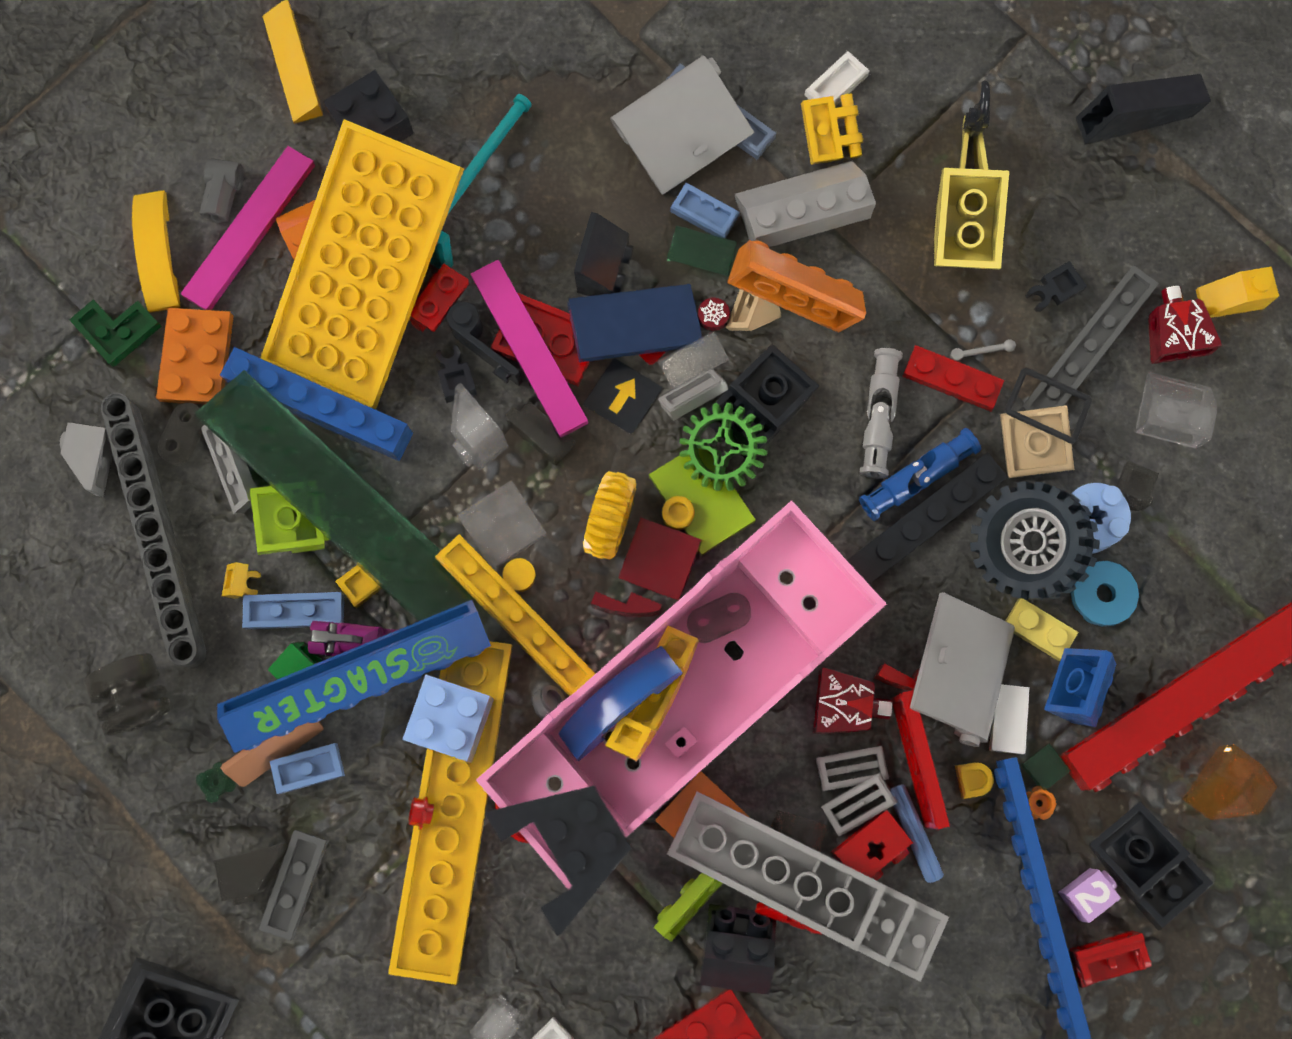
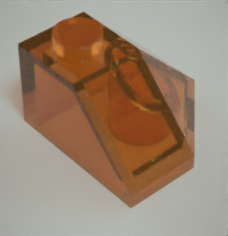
[1182,744,1277,820]

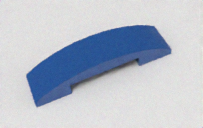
[558,646,683,761]

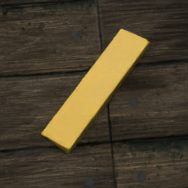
[263,0,323,124]

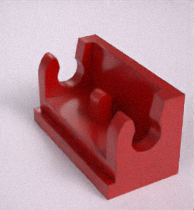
[1068,930,1151,988]

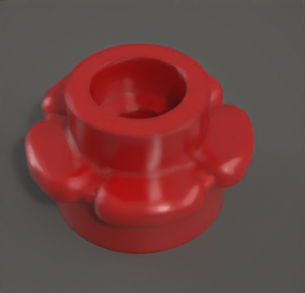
[408,796,434,830]

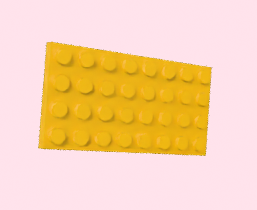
[260,119,464,410]

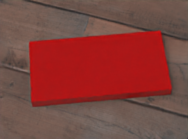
[891,690,950,829]

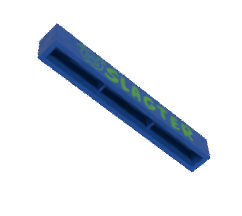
[217,600,491,753]

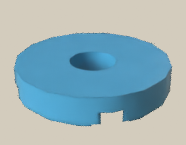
[1071,561,1139,627]

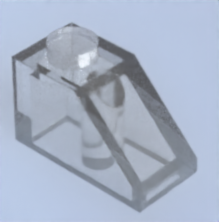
[469,995,526,1039]

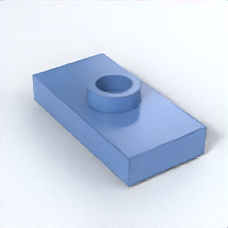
[670,183,740,241]

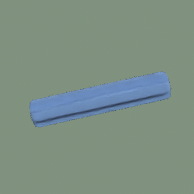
[890,785,944,883]

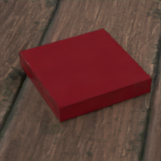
[618,517,703,601]

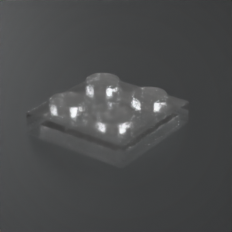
[457,480,547,569]

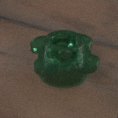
[196,762,236,802]

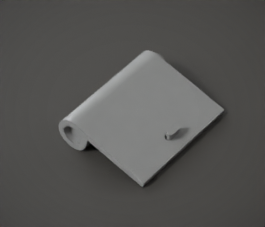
[610,55,755,195]
[910,592,1015,747]

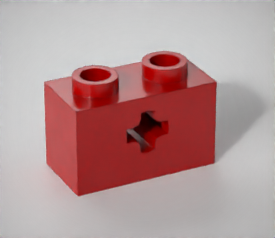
[831,810,913,881]

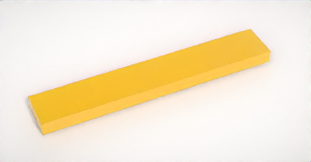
[435,534,596,696]

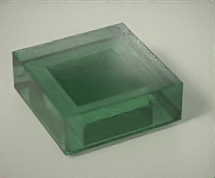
[1021,744,1071,790]

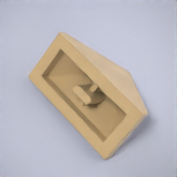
[726,289,781,331]

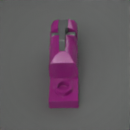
[308,621,397,657]

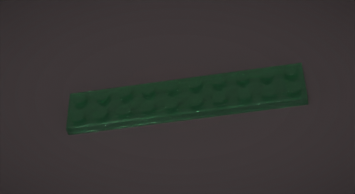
[196,370,475,621]

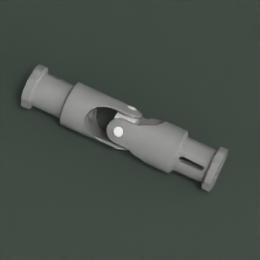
[859,348,903,479]

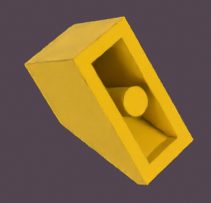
[1196,267,1279,318]

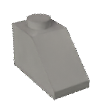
[60,423,113,497]

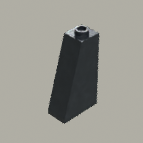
[1075,74,1211,145]

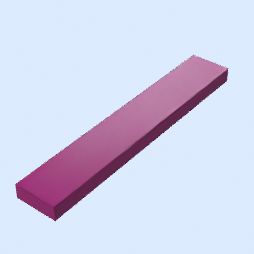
[181,146,315,310]
[471,260,588,438]

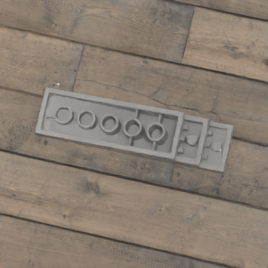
[667,792,949,982]

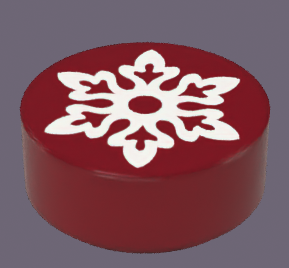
[698,298,730,331]

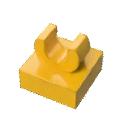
[222,562,261,599]

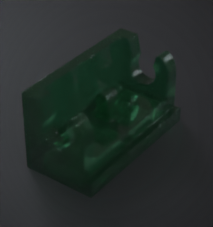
[667,225,737,277]

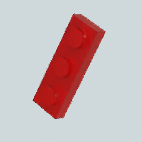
[902,345,1004,412]

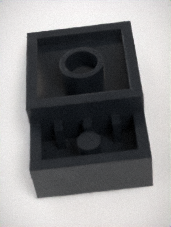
[708,344,819,459]
[1089,802,1214,931]

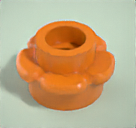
[1026,786,1056,820]

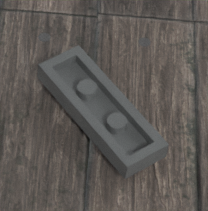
[259,830,329,941]

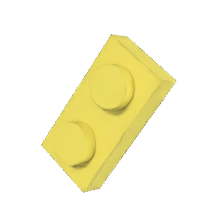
[1006,598,1078,661]

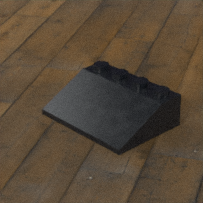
[98,957,239,1039]

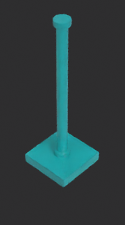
[430,94,532,269]

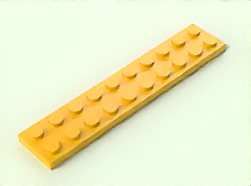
[388,641,513,985]

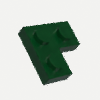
[69,299,162,367]

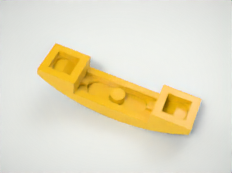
[132,190,180,313]
[606,626,699,761]

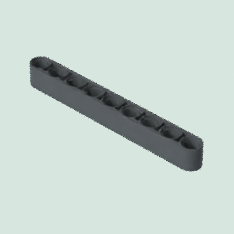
[101,393,206,668]

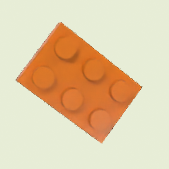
[156,308,234,406]

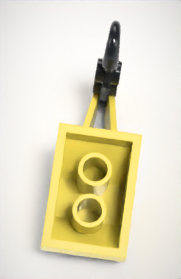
[934,80,1009,269]

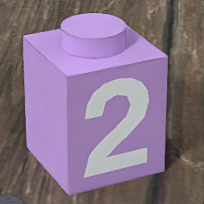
[1058,868,1121,923]

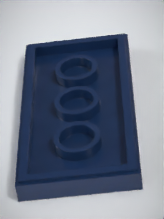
[567,284,703,362]

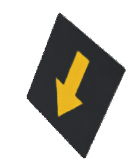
[583,358,662,435]

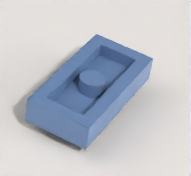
[270,743,345,794]

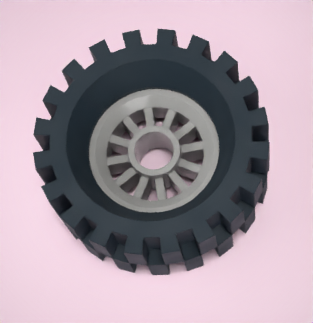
[970,481,1100,600]

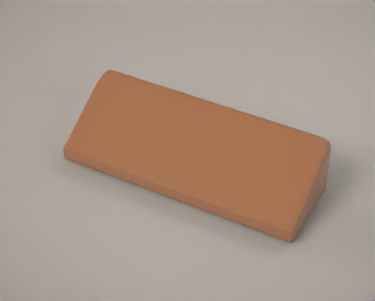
[220,721,324,787]

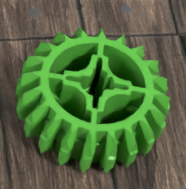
[679,403,768,491]

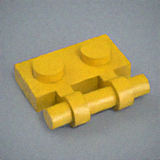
[801,94,863,165]

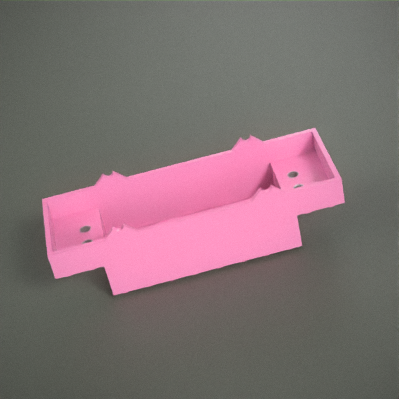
[476,500,886,889]

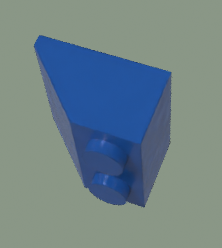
[1044,648,1116,727]

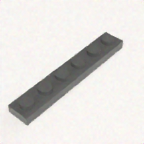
[1019,265,1159,411]

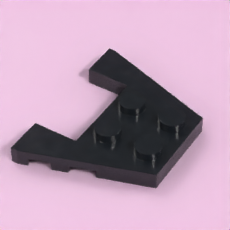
[485,785,632,936]

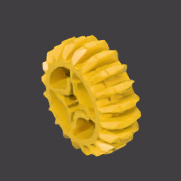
[583,471,637,560]

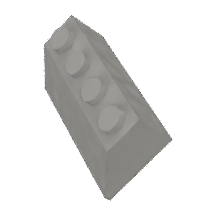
[735,161,876,247]

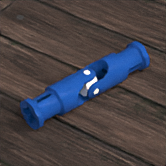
[859,428,981,521]

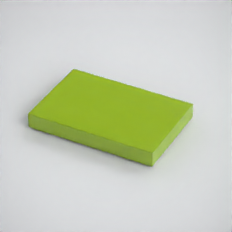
[649,449,756,556]

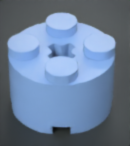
[1057,483,1131,554]

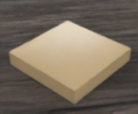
[1000,405,1075,478]

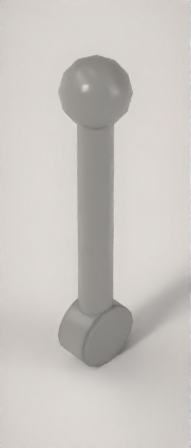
[950,340,1016,362]

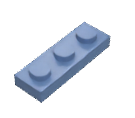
[242,592,344,629]

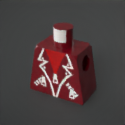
[1148,286,1222,364]
[813,668,892,734]

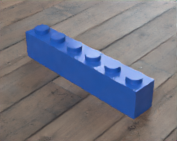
[220,347,413,461]

